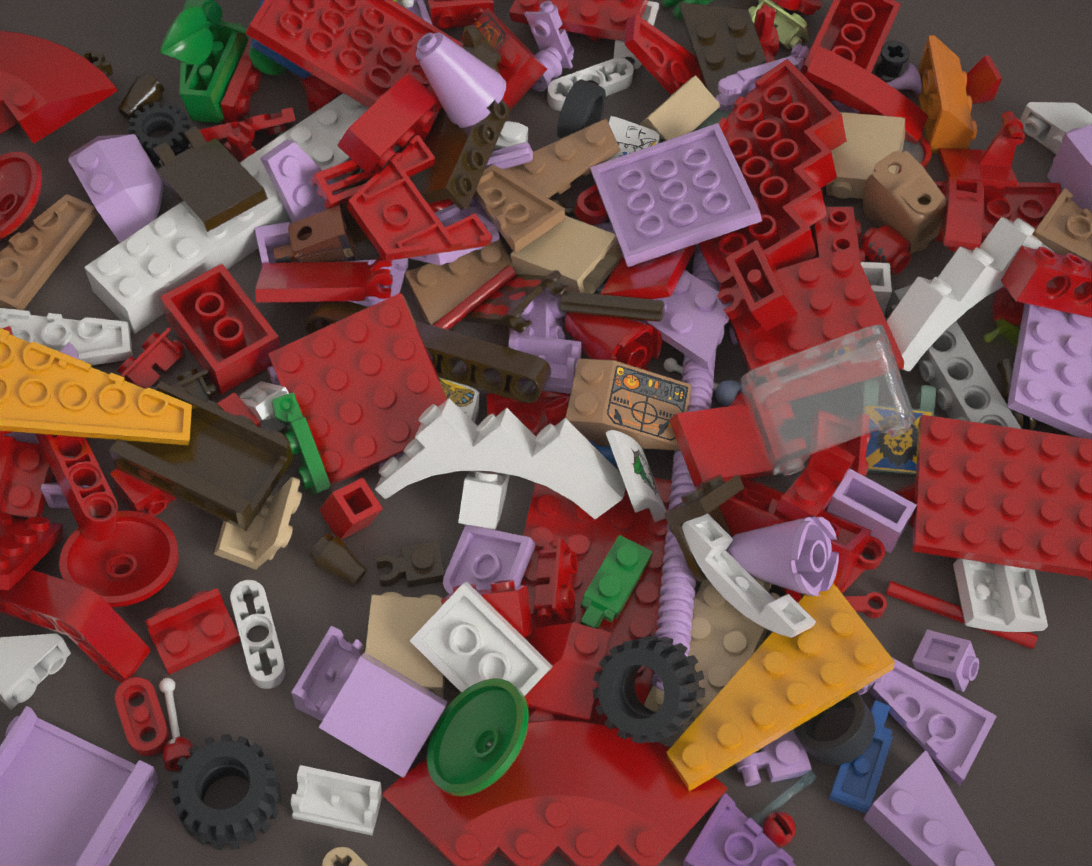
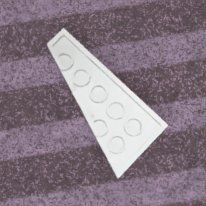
[0,308,133,365]

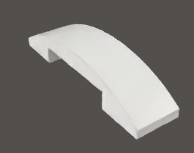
[682,513,816,638]

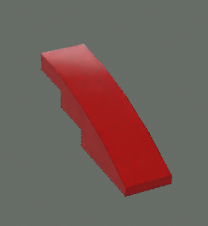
[805,45,929,144]

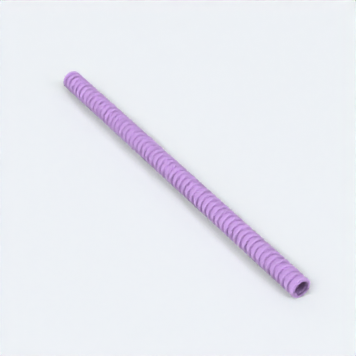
[651,243,721,691]

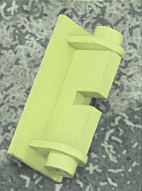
[749,0,810,49]

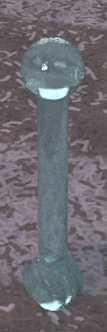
[748,771,817,827]

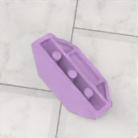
[68,134,165,243]

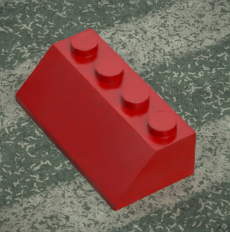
[800,0,901,101]
[719,479,872,589]

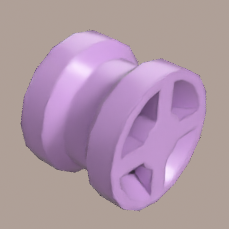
[531,50,562,91]

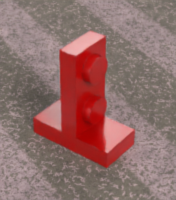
[776,439,855,520]

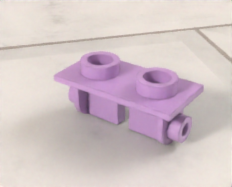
[524,1,574,69]

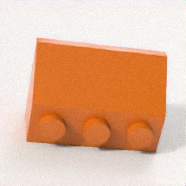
[917,35,977,154]

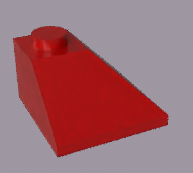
[524,622,611,722]

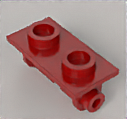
[117,327,185,389]
[533,537,578,623]

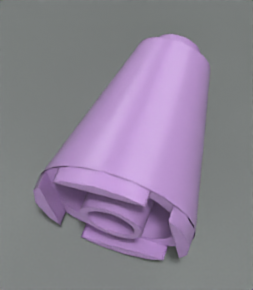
[415,32,506,128]
[726,516,839,596]

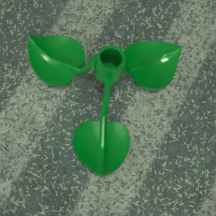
[159,0,287,75]

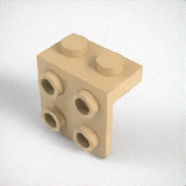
[214,477,302,570]

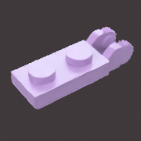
[715,56,799,112]

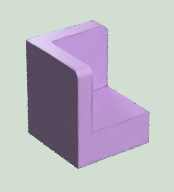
[255,222,291,266]

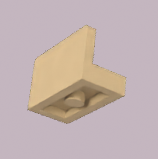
[640,75,720,141]

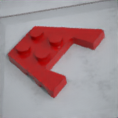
[347,135,492,261]

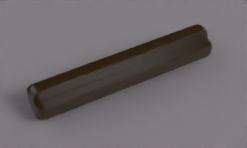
[560,291,665,322]

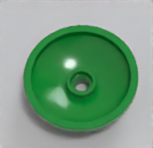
[427,678,529,796]

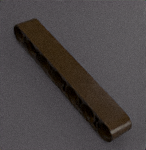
[305,301,552,403]

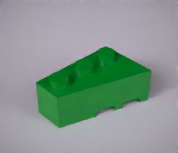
[180,23,248,123]

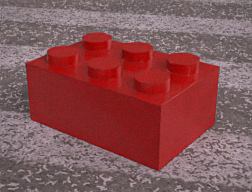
[160,264,281,394]

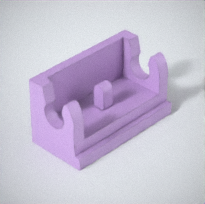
[509,334,581,394]
[291,626,364,721]

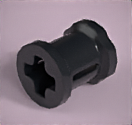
[875,41,910,83]

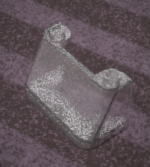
[741,325,916,476]

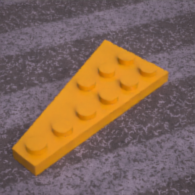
[0,328,192,445]
[667,583,895,791]

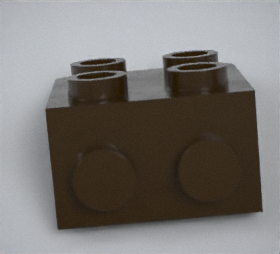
[664,474,744,582]

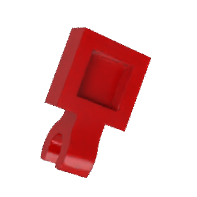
[224,122,257,163]

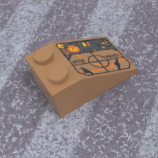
[566,359,692,451]

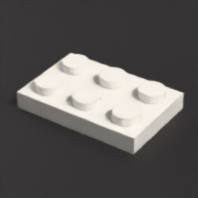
[410,582,553,696]

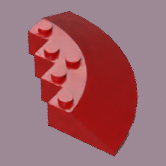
[0,30,118,144]
[699,59,847,288]
[381,720,728,866]

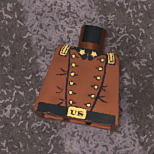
[273,205,358,263]

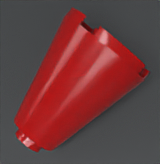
[565,313,662,372]

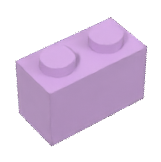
[827,469,917,553]

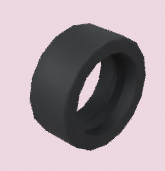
[557,79,606,139]
[794,691,876,766]

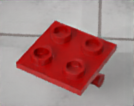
[938,111,1025,189]

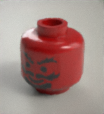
[861,225,912,275]

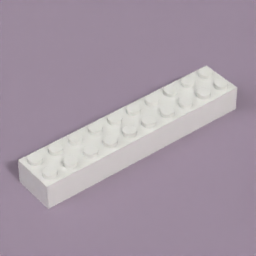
[84,93,400,334]

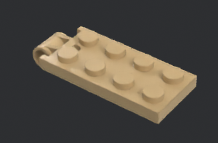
[644,578,780,731]

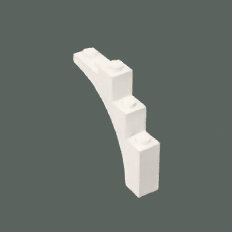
[887,217,1055,371]
[375,398,626,519]

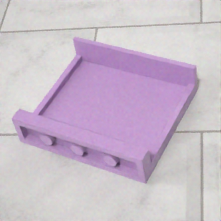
[0,706,160,866]

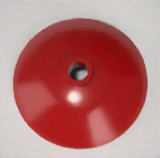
[0,151,42,240]
[59,511,179,607]

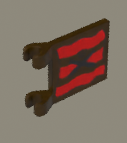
[464,270,569,333]

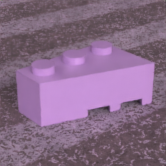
[863,750,995,866]

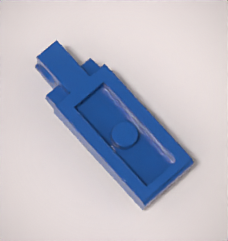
[828,700,893,814]

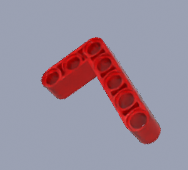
[0,431,118,542]
[0,570,151,683]

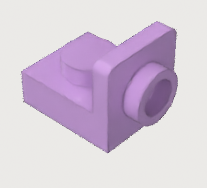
[912,629,979,692]

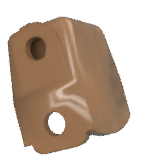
[863,150,947,253]

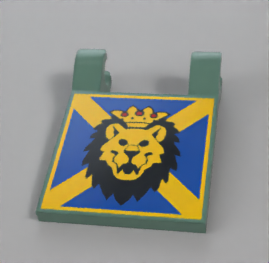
[860,380,936,477]

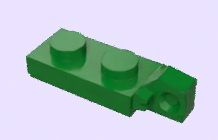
[271,392,331,496]
[580,535,653,629]

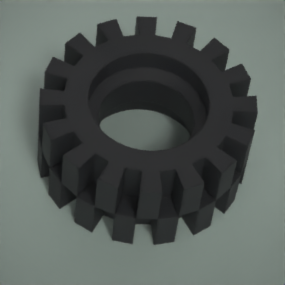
[128,102,190,165]

